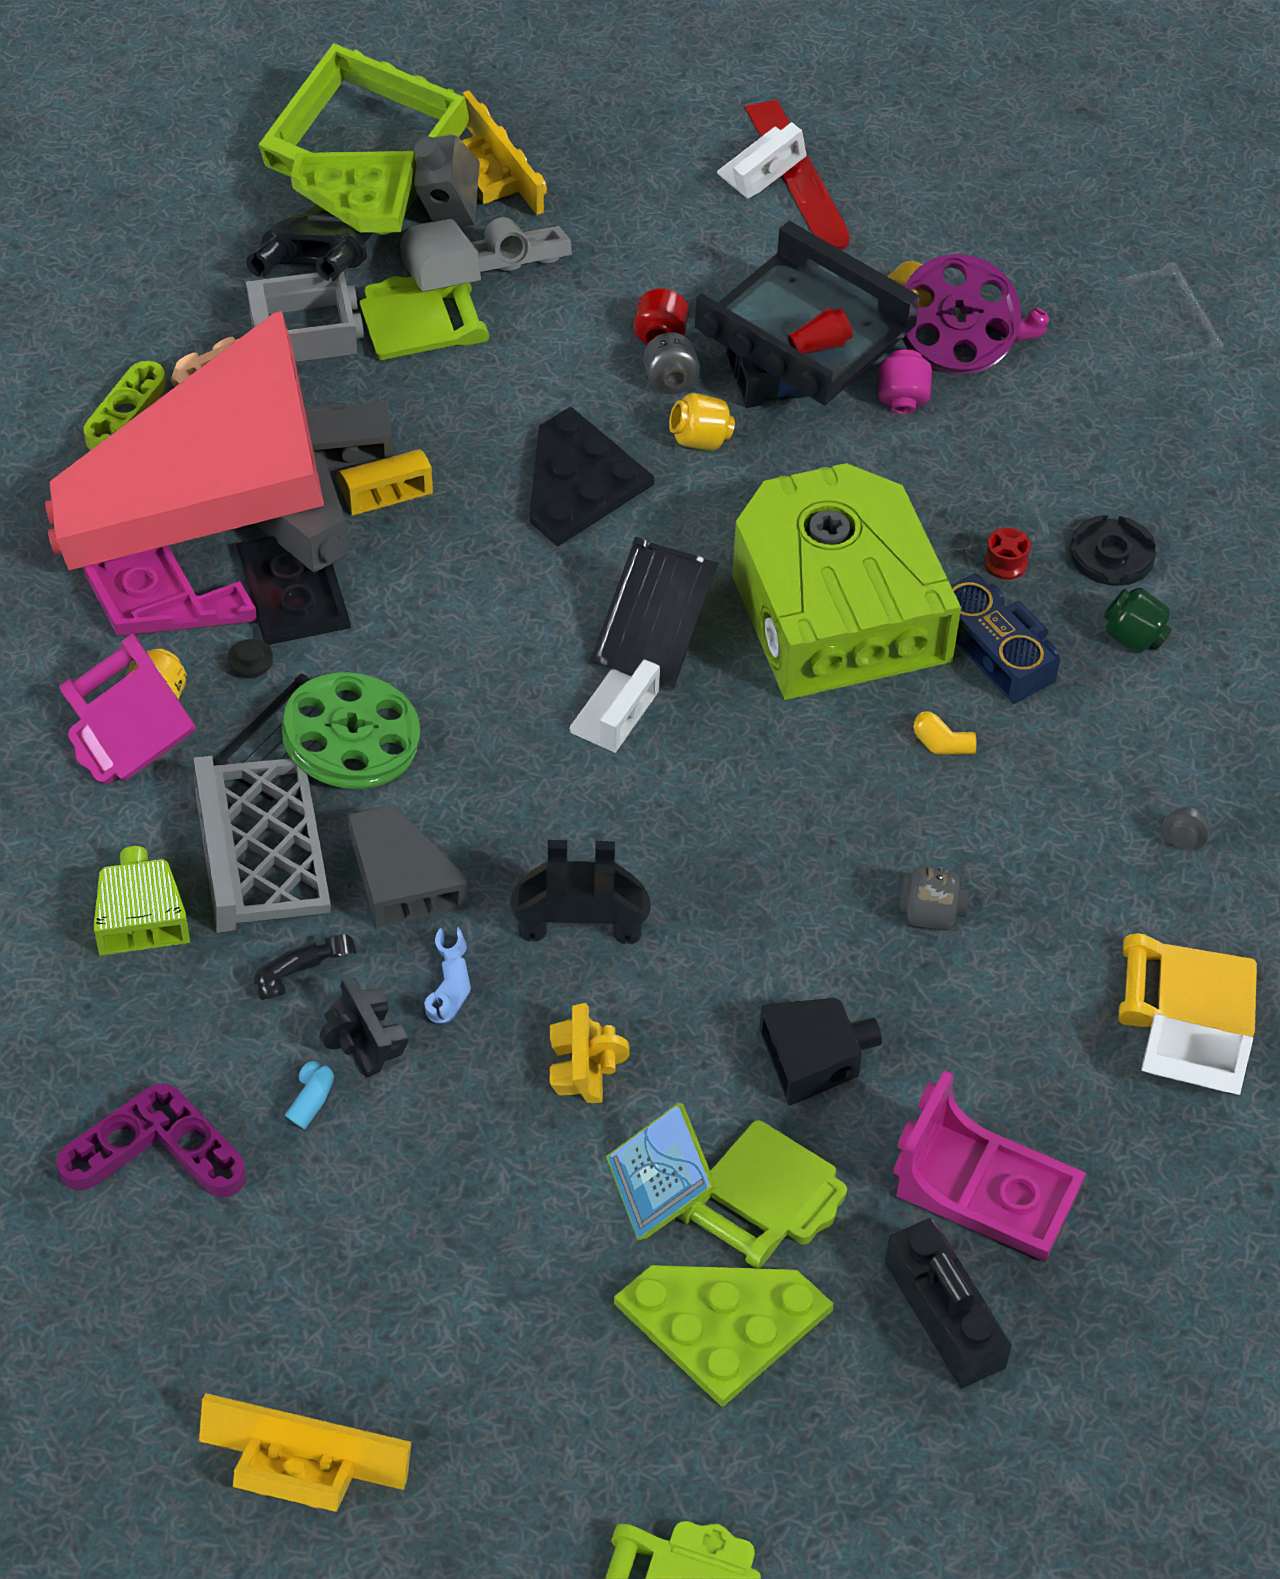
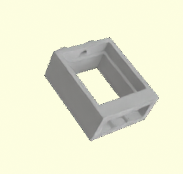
[246,271,364,362]

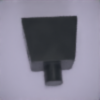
[759,998,882,1105]

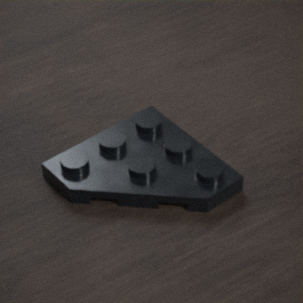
[530,406,654,547]

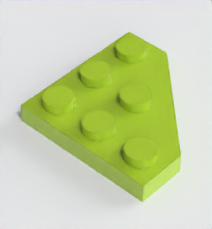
[290,151,416,235]
[614,1265,834,1408]

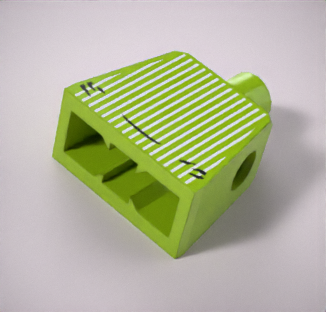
[94,846,190,956]

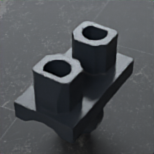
[319,978,408,1078]

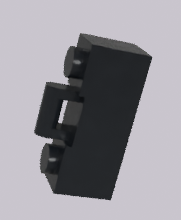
[885,1217,1012,1389]

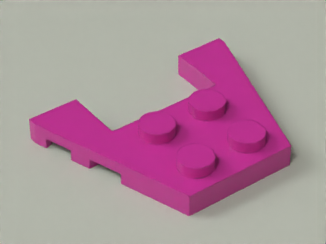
[83,545,257,636]

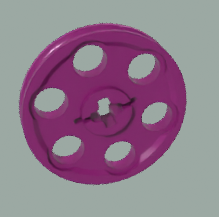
[902,254,1021,374]

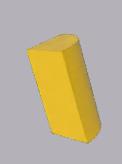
[336,449,433,515]

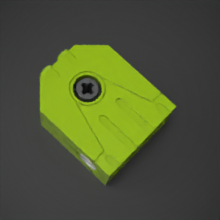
[732,463,961,700]

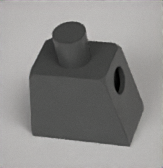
[414,135,480,227]

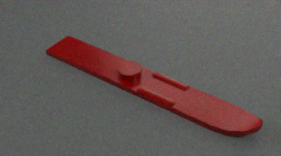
[745,99,850,250]

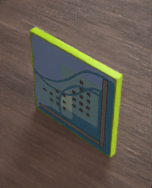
[606,1102,717,1241]

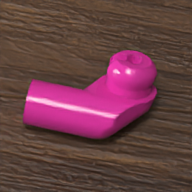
[988,308,1049,341]

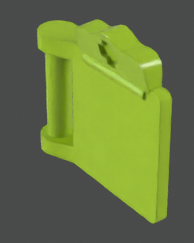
[360,276,490,360]
[677,1120,847,1269]
[605,1521,761,1579]

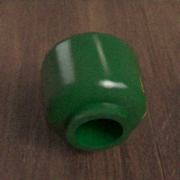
[1103,588,1172,653]

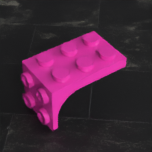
[893,1070,1086,1262]

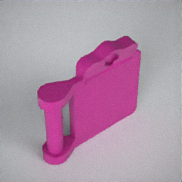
[59,632,196,784]

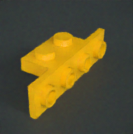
[461,90,547,215]
[199,1393,412,1512]

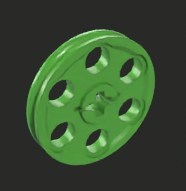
[282,672,420,789]

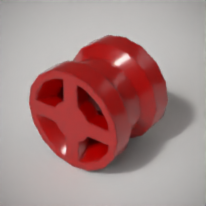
[984,527,1031,580]

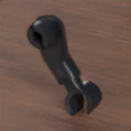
[254,934,357,1000]

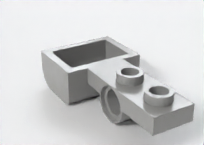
[400,217,572,291]

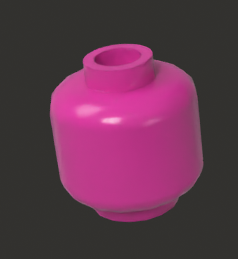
[877,350,932,414]

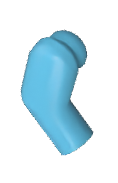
[284,1061,334,1130]

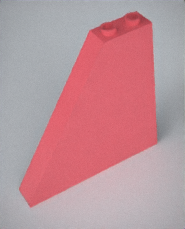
[45,311,324,571]

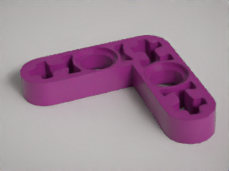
[57,1084,246,1197]

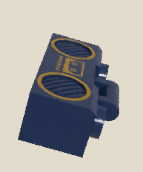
[951,573,1060,704]

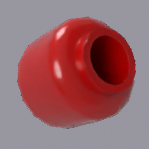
[633,288,689,345]

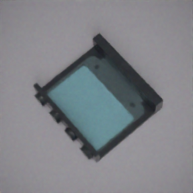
[695,220,920,406]

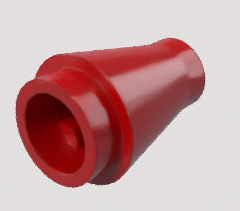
[787,308,853,355]

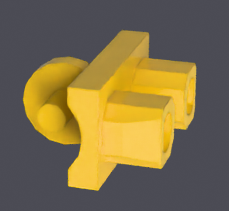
[550,1003,630,1103]

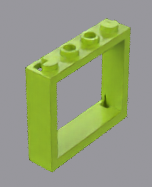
[258,43,470,213]

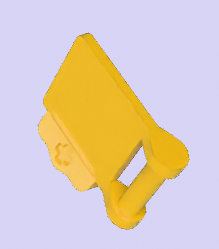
[1118,933,1257,1037]

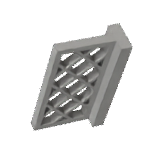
[193,756,331,933]

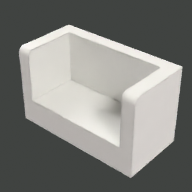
[1141,1013,1253,1095]

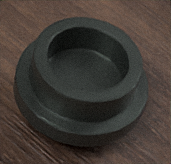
[228,639,273,678]

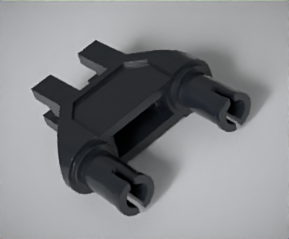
[246,204,374,281]
[510,840,651,944]

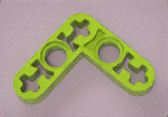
[83,361,166,450]

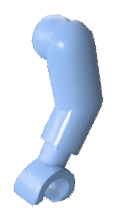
[424,927,471,1025]

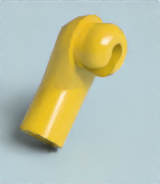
[913,711,976,755]

